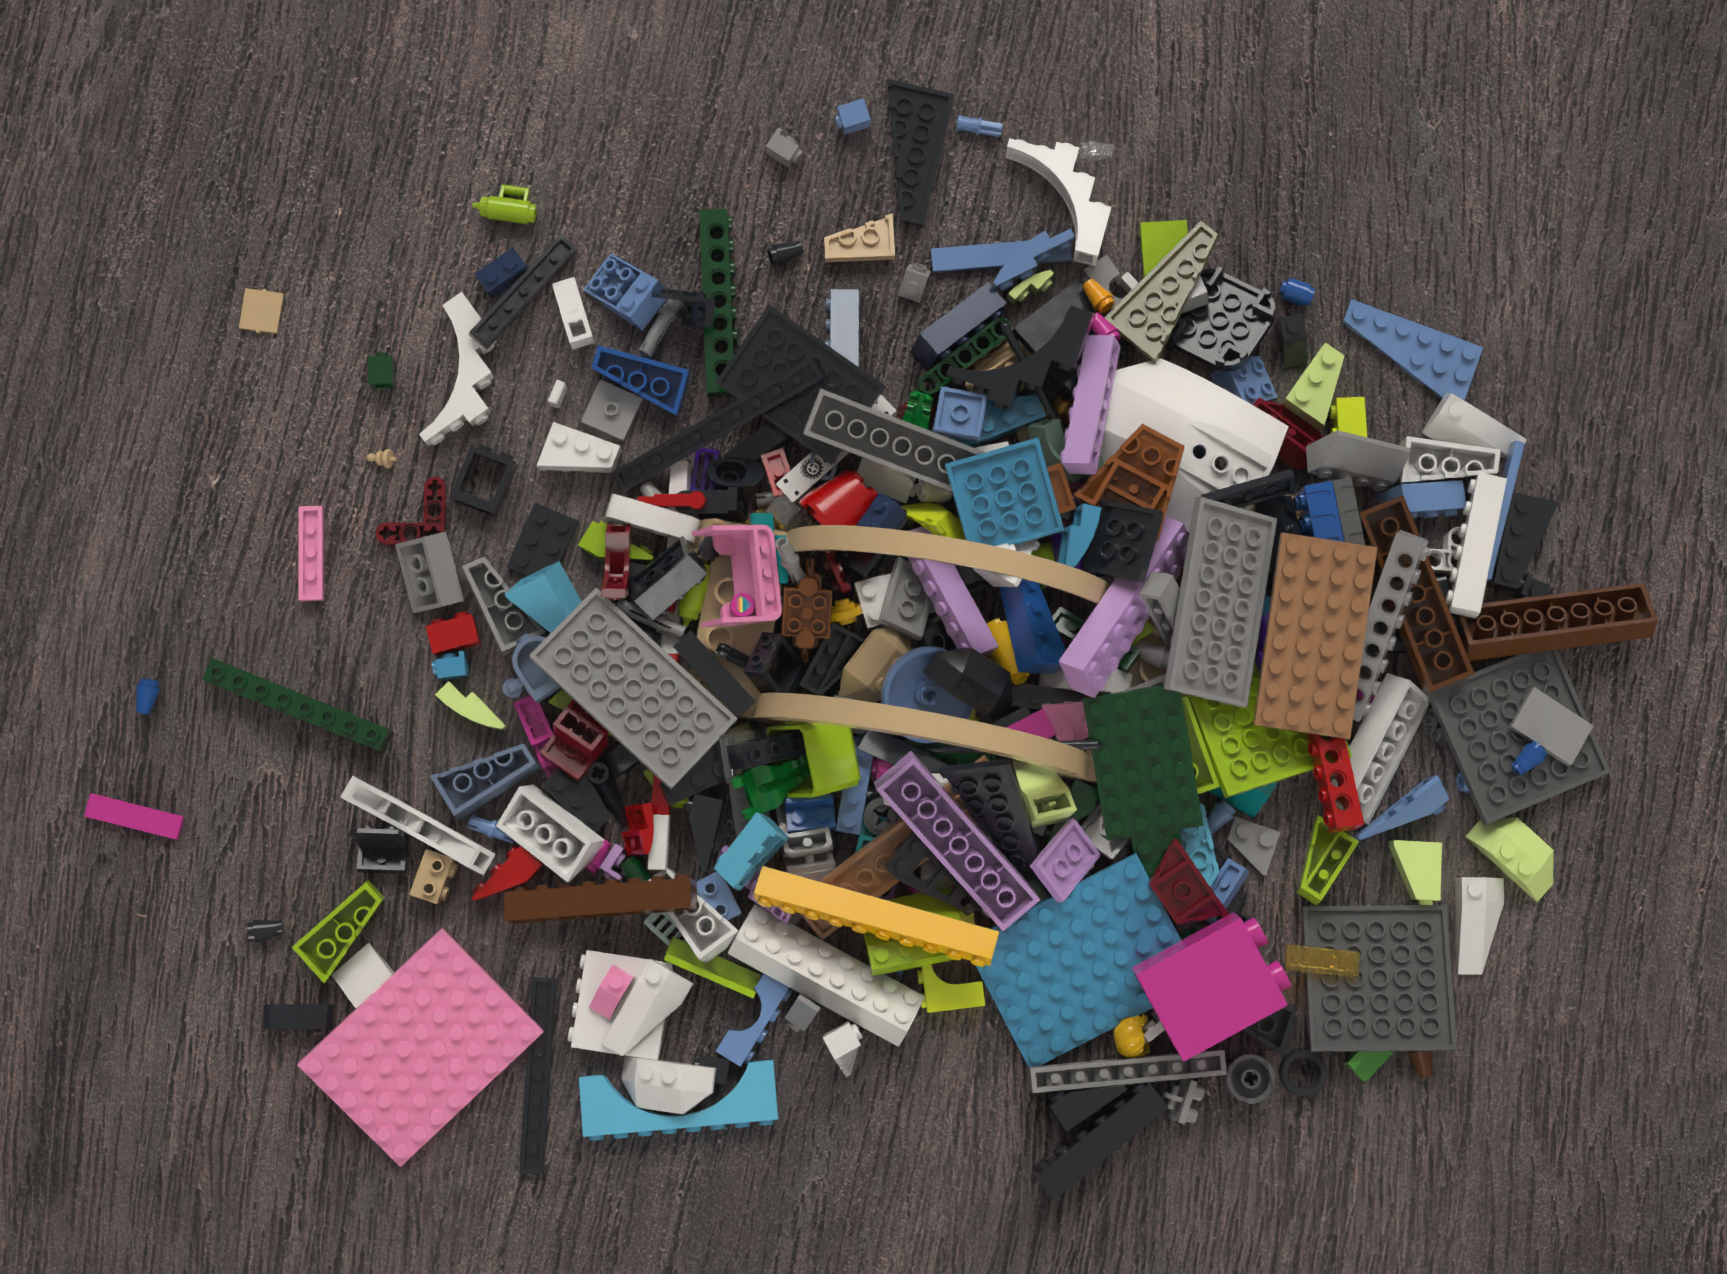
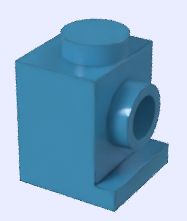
[432,651,469,681]

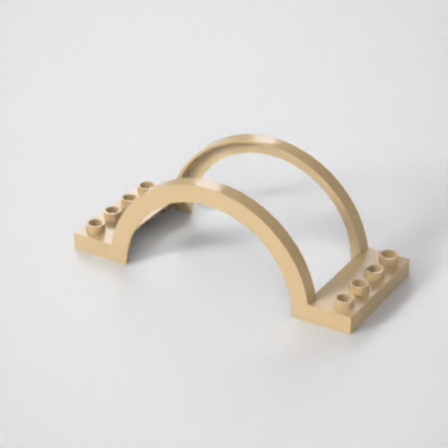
[689,521,1167,784]

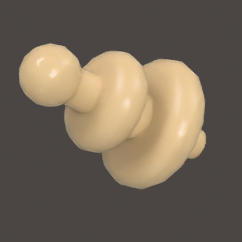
[367,449,397,469]

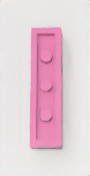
[298,506,324,601]

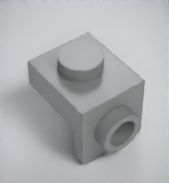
[898,263,931,303]

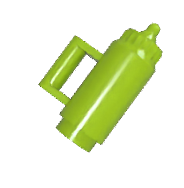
[472,184,537,225]
[678,564,711,627]

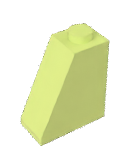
[1389,840,1442,905]

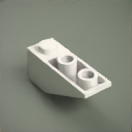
[552,277,595,349]

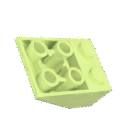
[1012,760,1077,828]

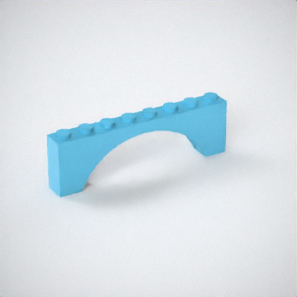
[579,1060,779,1141]

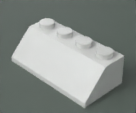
[496,784,604,882]

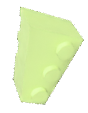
[1281,342,1345,431]

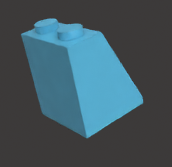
[505,561,582,633]

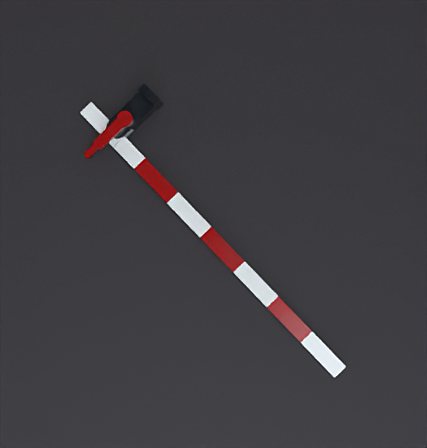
[637,462,749,870]

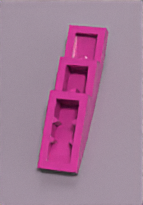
[513,695,557,778]

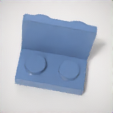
[1210,356,1277,405]

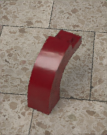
[601,524,631,600]

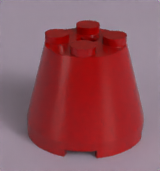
[799,469,879,552]

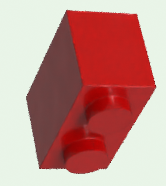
[425,612,482,656]

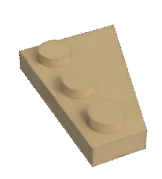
[824,213,895,263]

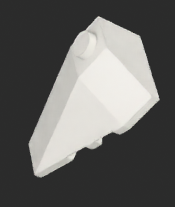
[1455,877,1504,975]
[602,959,693,1056]

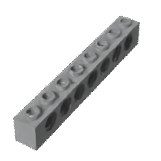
[1353,530,1430,722]
[1028,1049,1227,1093]

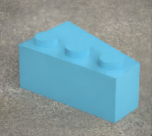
[714,812,790,890]

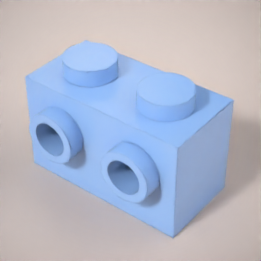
[697,872,742,921]

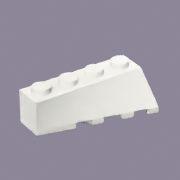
[1399,436,1501,483]
[648,868,739,963]
[823,1021,863,1077]

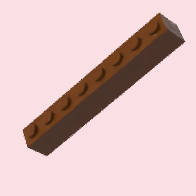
[504,874,698,924]

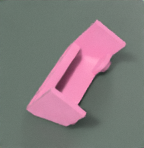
[692,525,782,628]

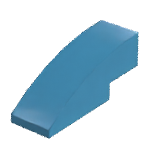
[1058,503,1101,568]

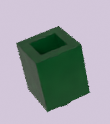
[368,352,396,389]

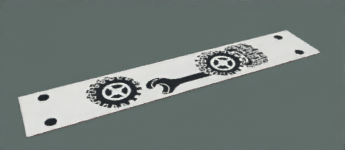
[776,395,896,502]

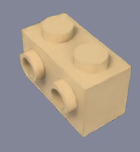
[409,849,458,905]

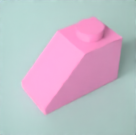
[589,965,635,1020]

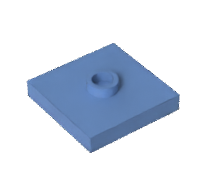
[933,386,988,442]

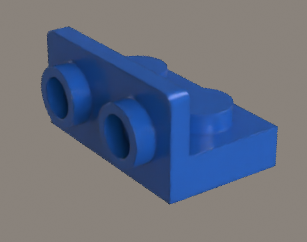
[785,794,836,834]

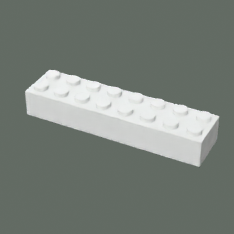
[728,904,925,1047]

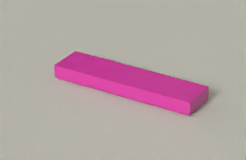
[84,793,185,840]

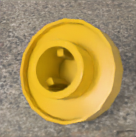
[831,598,863,625]

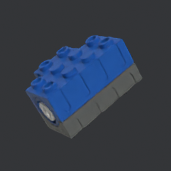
[1293,477,1365,545]

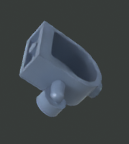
[502,633,561,703]

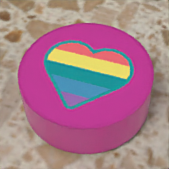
[730,593,755,617]

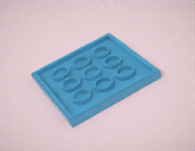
[945,438,1064,546]

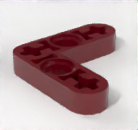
[376,476,447,546]

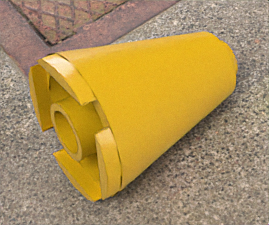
[987,618,1030,685]

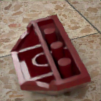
[1253,398,1323,469]

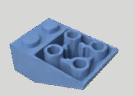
[583,254,666,331]

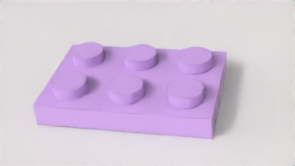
[1030,818,1101,903]

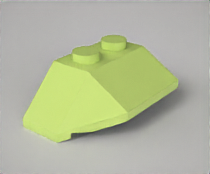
[1465,817,1553,902]

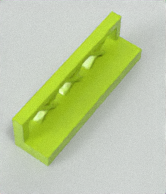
[663,937,761,998]

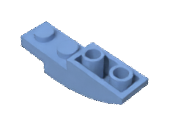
[992,229,1075,291]

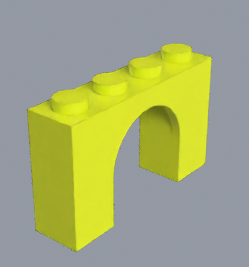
[917,910,985,1013]

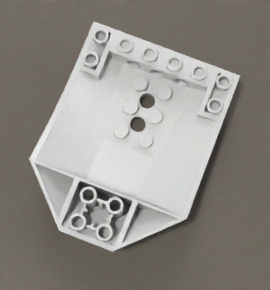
[1090,358,1289,533]

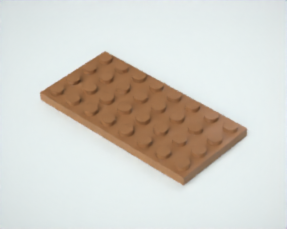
[1253,533,1377,739]

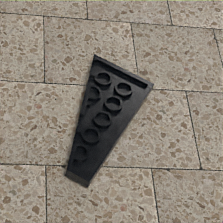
[887,79,954,228]
[939,758,1040,881]

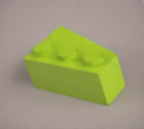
[1297,815,1359,906]

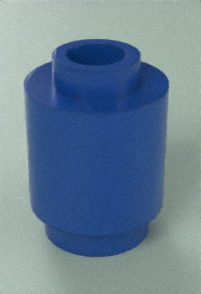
[1279,277,1315,306]

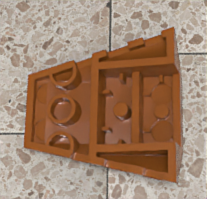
[1074,424,1185,541]

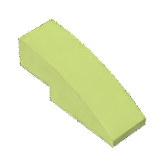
[435,682,508,731]

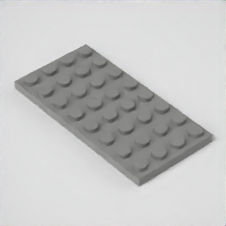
[1164,497,1277,708]
[529,588,738,789]

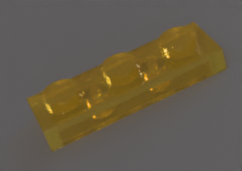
[1284,944,1360,978]

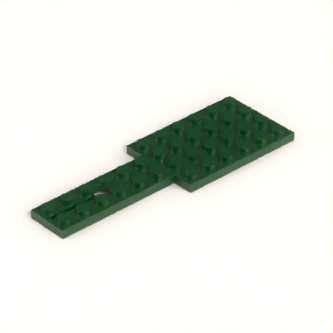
[1082,684,1203,940]

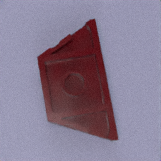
[1148,837,1230,924]

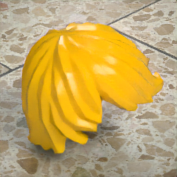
[1114,1015,1150,1058]

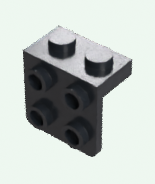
[353,826,409,874]

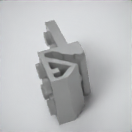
[775,798,836,881]

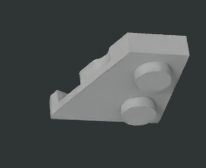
[1226,817,1280,876]

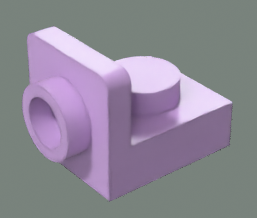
[600,843,626,881]

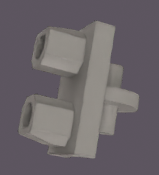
[1163,1079,1205,1124]

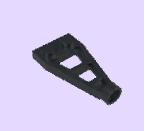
[883,830,979,916]

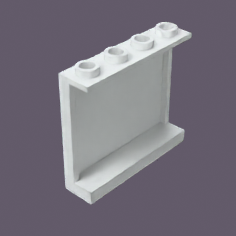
[568,950,674,1060]

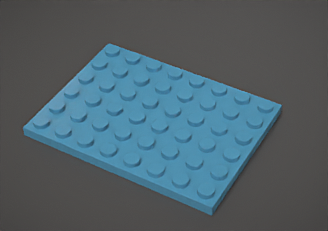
[975,853,1181,1067]

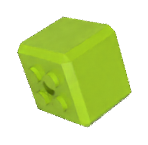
[766,723,861,798]

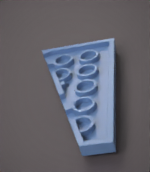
[1342,299,1483,401]

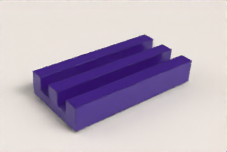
[690,448,720,490]

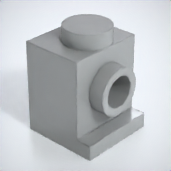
[766,127,803,168]

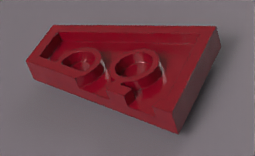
[817,550,851,599]

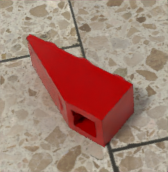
[472,845,545,901]

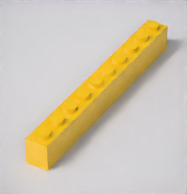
[754,866,999,967]

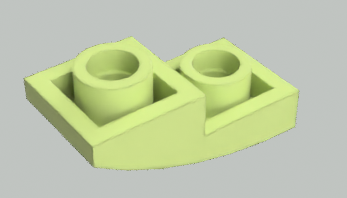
[1007,270,1054,305]

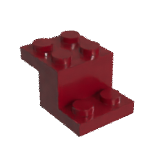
[539,699,609,782]

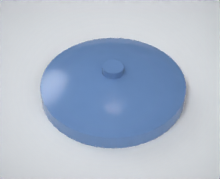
[881,646,973,743]

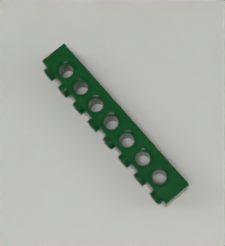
[699,209,738,398]
[202,657,393,753]

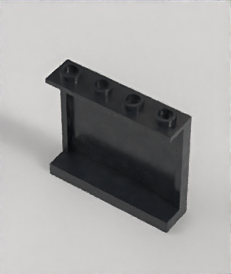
[1012,279,1131,401]

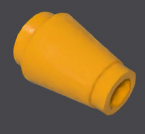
[1082,279,1115,314]

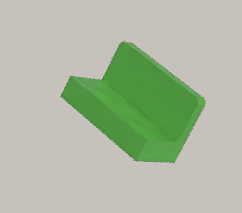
[1344,1051,1394,1082]

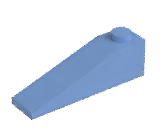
[1353,775,1449,841]

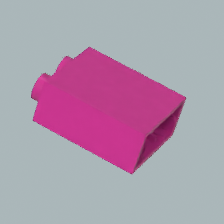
[1132,912,1292,1062]

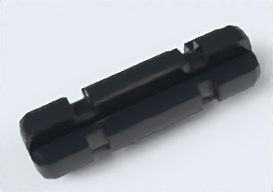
[715,643,749,668]

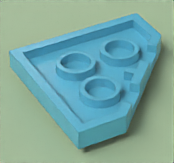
[1179,803,1219,887]

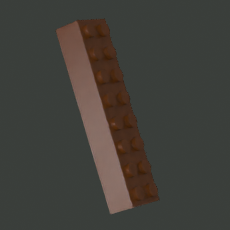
[1358,495,1474,692]
[1455,583,1658,661]

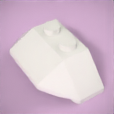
[621,1055,716,1114]

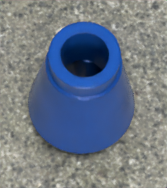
[136,678,161,714]
[1511,741,1547,776]

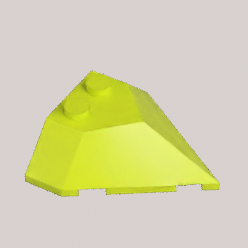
[901,502,966,540]

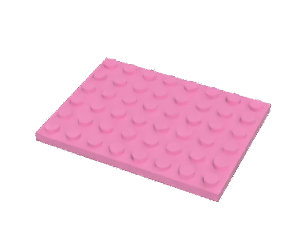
[297,928,544,1167]

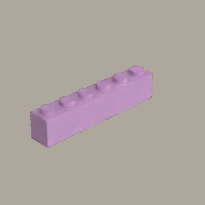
[1060,335,1120,474]
[908,527,999,657]

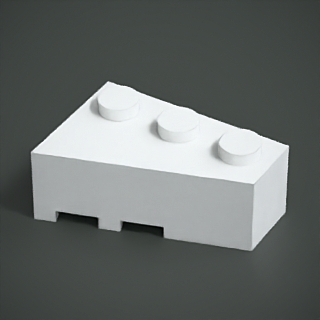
[537,422,622,473]

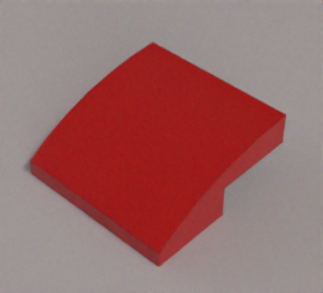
[621,802,654,856]

